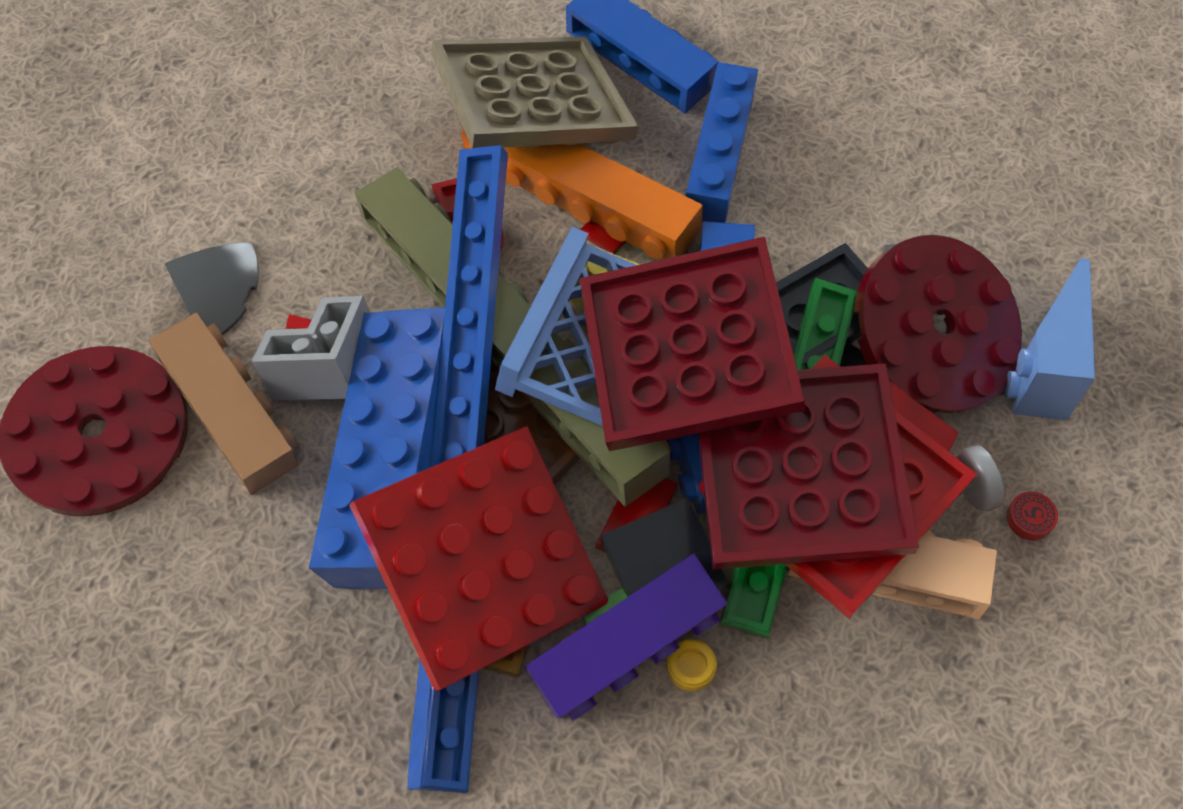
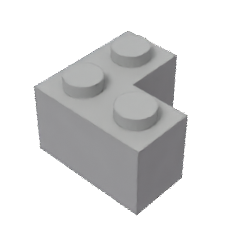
[251,296,370,401]

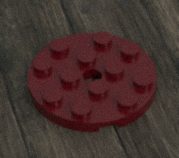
[854,235,1022,414]
[0,346,188,516]

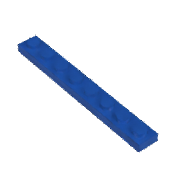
[430,145,508,468]

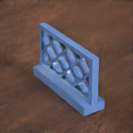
[495,227,636,427]

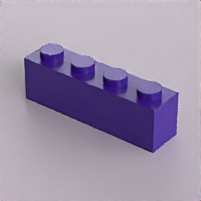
[523,554,727,721]

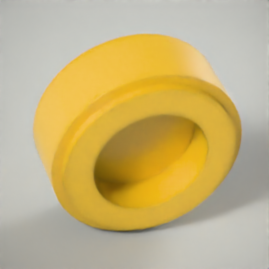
[666,639,717,691]

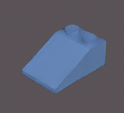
[1004,258,1095,420]

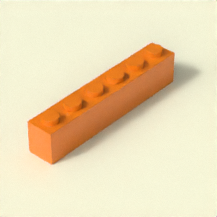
[461,129,703,260]

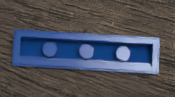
[407,659,479,793]

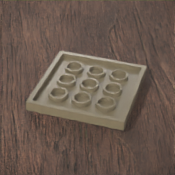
[431,37,638,148]

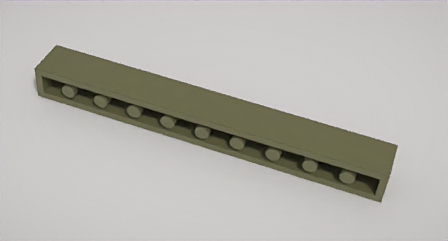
[355,167,671,507]

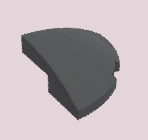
[164,242,259,335]

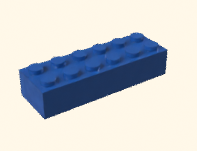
[309,307,445,589]

